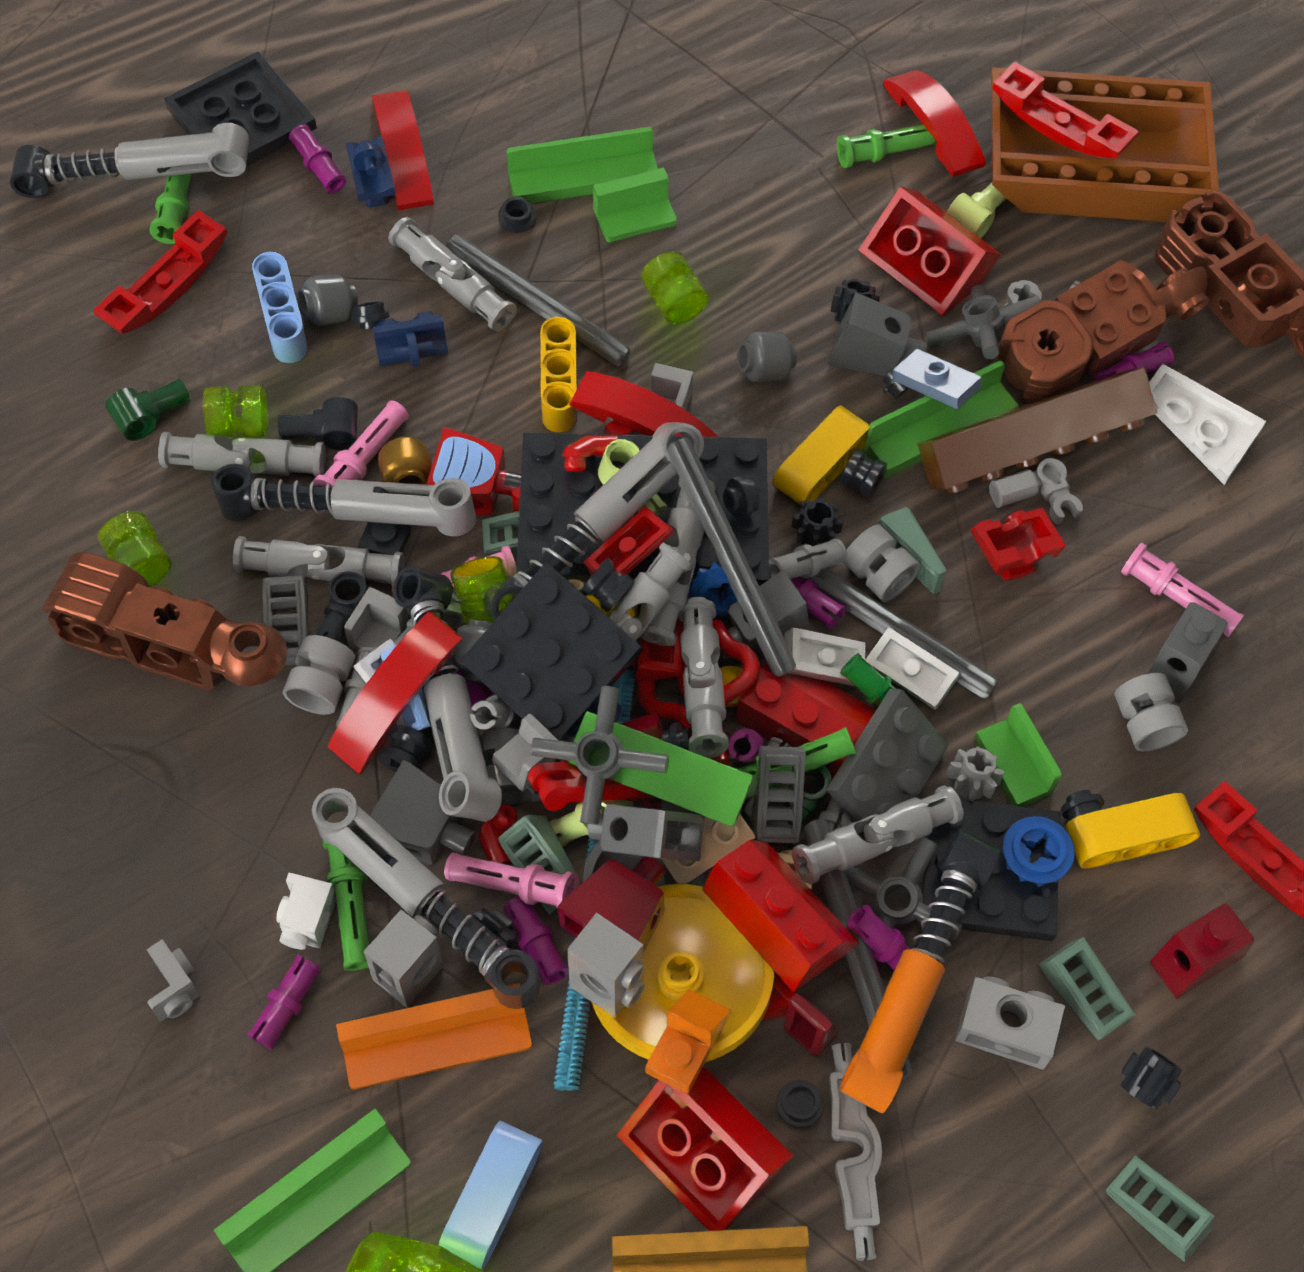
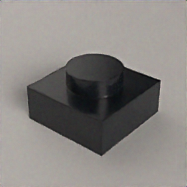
[358,522,411,555]

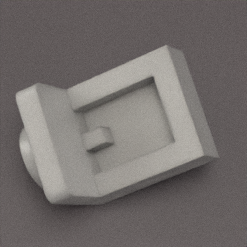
[147,939,200,1022]

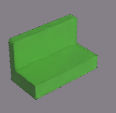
[593,167,676,242]
[974,703,1062,807]

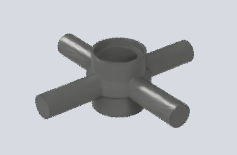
[926,284,1040,359]
[531,686,669,825]
[845,837,963,962]

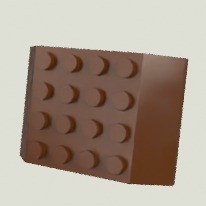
[991,67,1219,222]

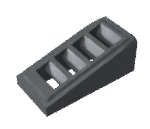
[262,576,308,665]
[751,746,806,843]

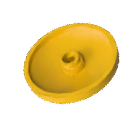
[592,884,774,1062]

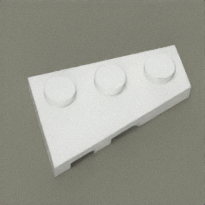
[1149,364,1266,485]

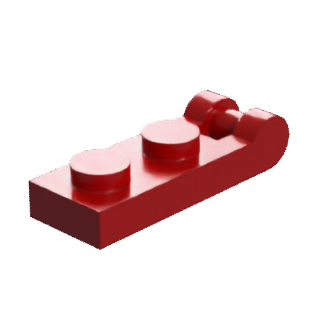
[528,762,656,811]

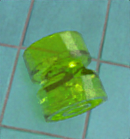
[641,251,709,325]
[203,385,268,437]
[97,511,172,586]
[450,556,514,625]

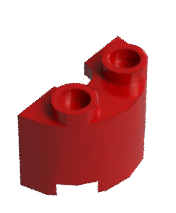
[971,508,1066,581]

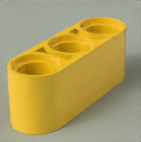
[540,317,577,433]
[772,405,869,505]
[1065,793,1200,869]

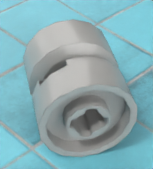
[843,524,921,602]
[282,635,355,715]
[1114,673,1189,751]

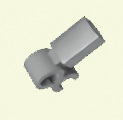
[989,458,1083,525]

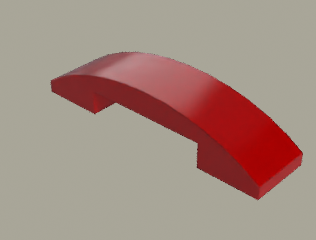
[992,62,1139,158]
[883,70,986,177]
[371,90,434,211]
[93,210,228,334]
[569,371,719,437]
[327,612,463,774]
[1194,781,1304,918]

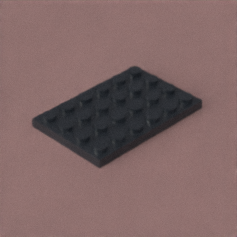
[516,433,769,587]

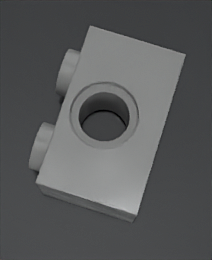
[363,910,443,1008]
[567,913,645,1017]
[955,976,1065,1070]

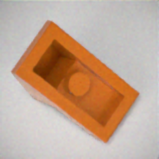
[645,989,731,1094]

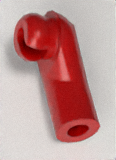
[562,435,618,471]
[478,804,517,865]

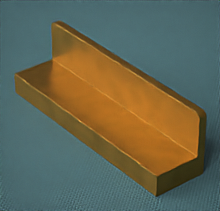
[612,1226,809,1272]

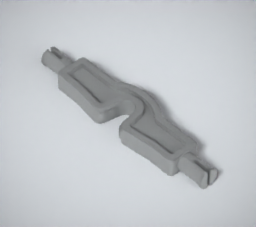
[828,1043,882,1261]

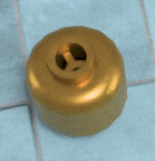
[378,437,432,485]

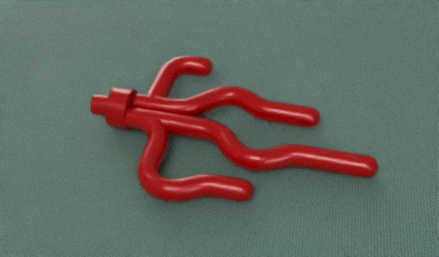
[631,619,760,766]

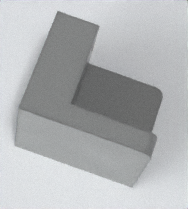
[651,363,693,411]
[344,587,409,650]
[492,714,557,792]

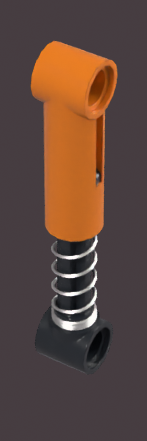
[839,829,1000,1114]

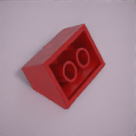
[858,187,1001,316]
[735,663,876,778]
[702,840,859,992]
[616,1066,794,1231]

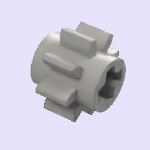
[946,746,1004,802]

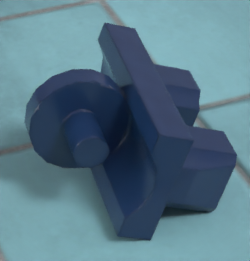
[346,137,396,208]
[372,311,448,367]

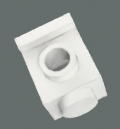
[277,873,336,950]

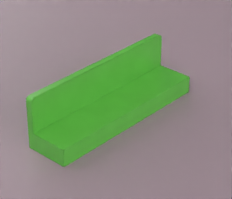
[507,127,658,204]
[864,361,1019,479]
[567,711,758,827]
[214,1109,411,1272]

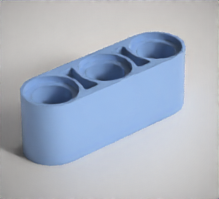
[252,252,308,363]
[438,1121,543,1270]

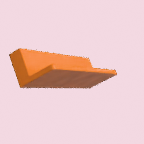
[336,983,532,1090]

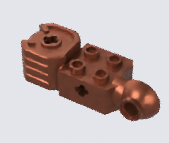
[1155,191,1304,360]
[995,260,1209,404]
[42,552,288,691]

